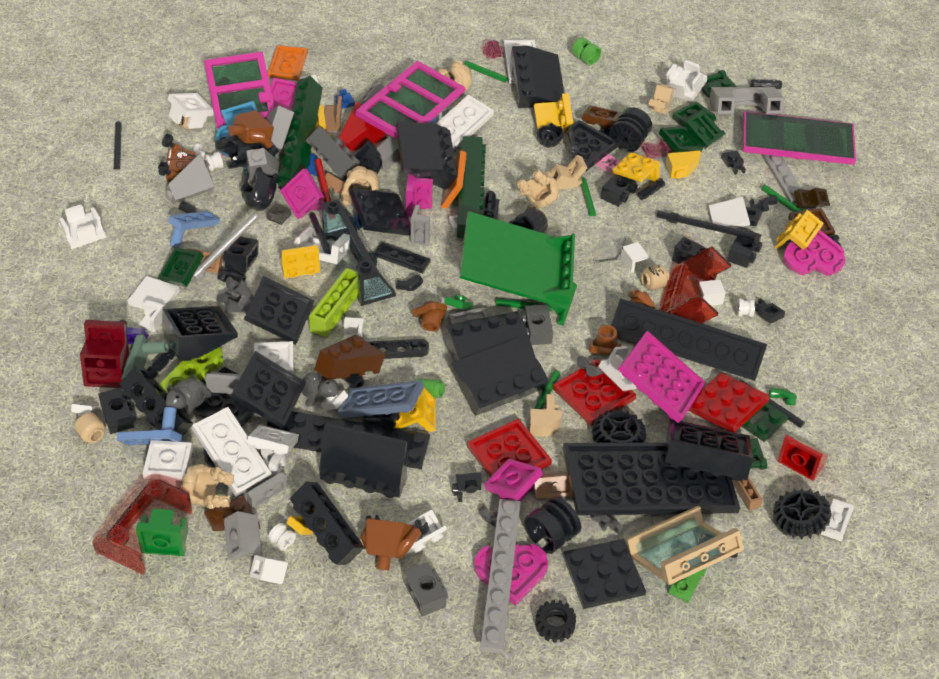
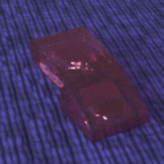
[642,139,675,159]

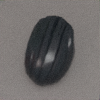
[215,135,262,169]
[241,167,278,211]
[508,206,548,233]

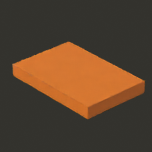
[267,45,308,81]
[441,150,466,208]

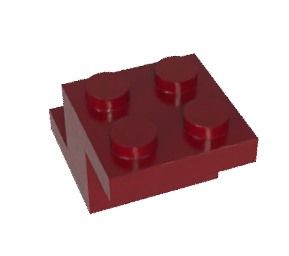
[80,320,129,389]

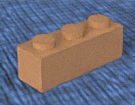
[325,172,353,194]
[732,476,762,510]

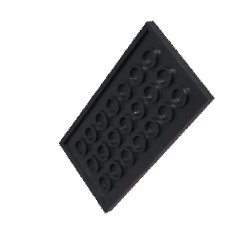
[562,443,741,515]

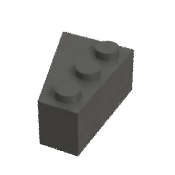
[306,126,361,182]

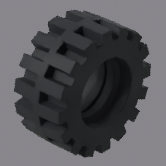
[535,600,576,643]

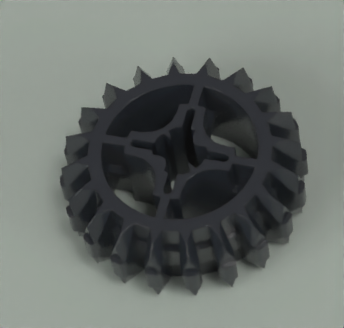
[592,408,647,443]
[773,487,832,540]

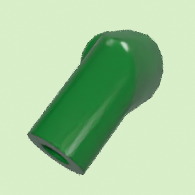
[769,388,797,406]

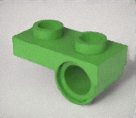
[669,568,707,603]

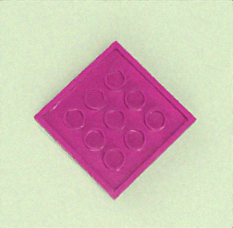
[617,331,706,423]

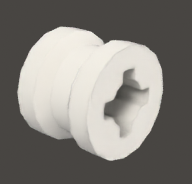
[204,152,223,172]
[736,298,755,317]
[268,523,296,551]

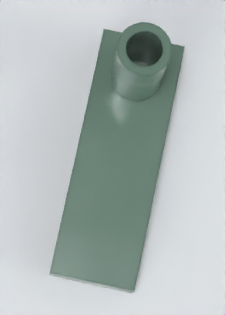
[121,335,169,380]

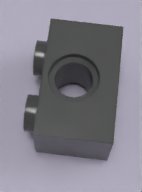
[521,305,553,345]
[403,562,448,616]

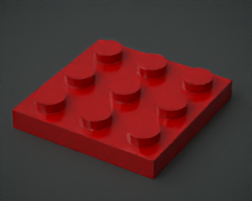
[553,359,637,426]
[688,373,769,432]
[467,418,552,477]

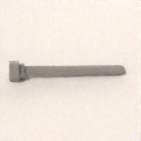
[194,212,260,280]

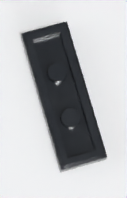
[374,242,431,274]

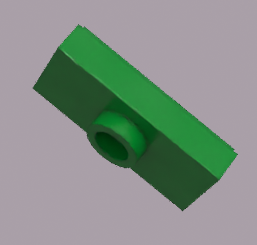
[444,294,474,309]

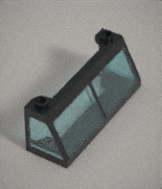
[322,199,396,306]

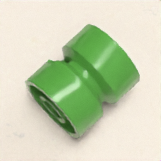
[572,37,602,66]

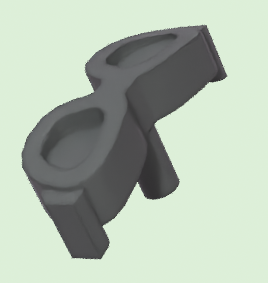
[577,356,603,377]
[478,506,498,527]
[592,515,623,535]

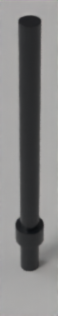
[656,211,758,240]

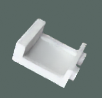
[294,226,350,264]

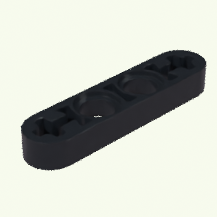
[367,339,429,359]

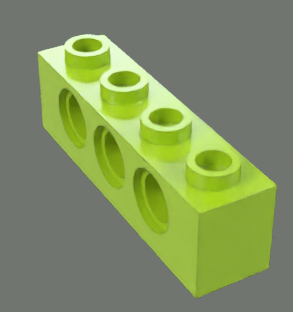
[309,268,359,338]
[159,347,224,393]

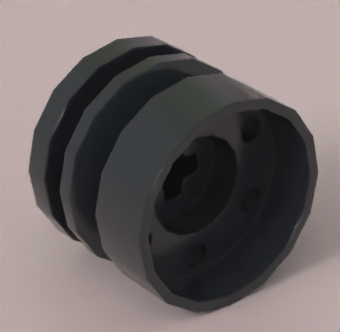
[609,107,652,152]
[524,496,582,554]

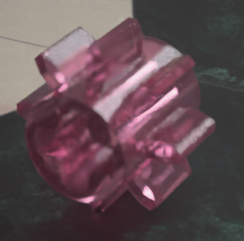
[483,40,503,59]

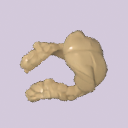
[430,61,472,95]
[341,166,380,206]
[517,169,559,208]
[181,464,235,509]

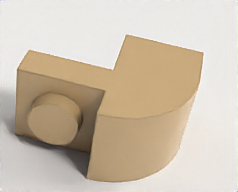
[648,84,675,114]
[550,155,587,190]
[529,394,563,436]

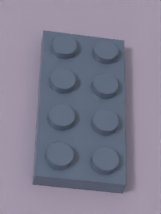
[337,380,424,418]

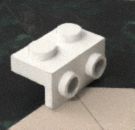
[407,510,447,553]

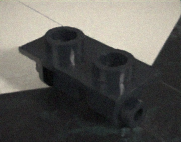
[482,191,499,219]

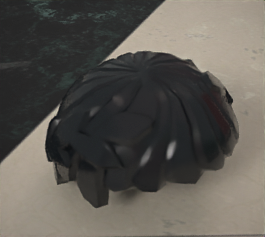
[537,123,564,148]

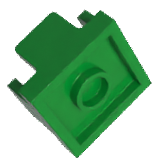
[136,509,188,556]

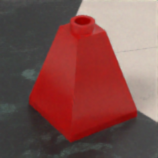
[339,102,387,151]

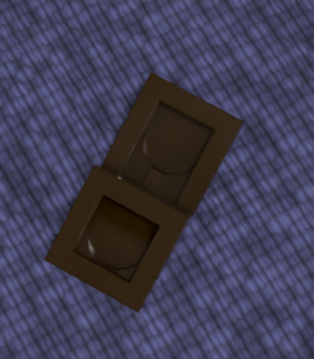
[794,188,830,208]

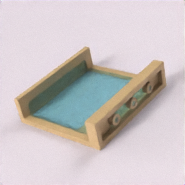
[626,506,744,585]

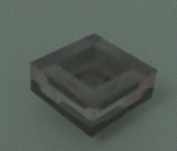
[266,204,291,225]

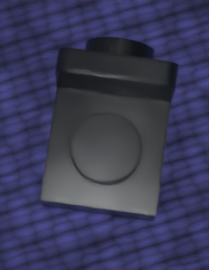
[452,472,482,502]

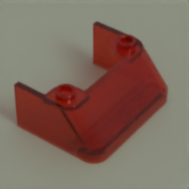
[659,246,731,324]
[92,480,193,575]

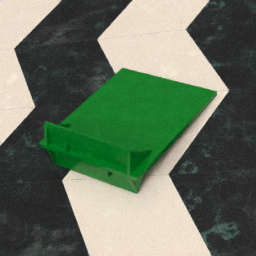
[460,211,575,315]

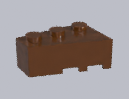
[314,335,386,379]

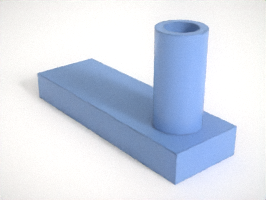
[168,211,220,247]
[117,407,182,445]

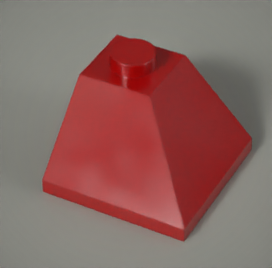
[777,435,828,481]

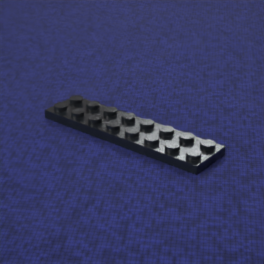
[611,298,767,381]
[267,411,430,470]

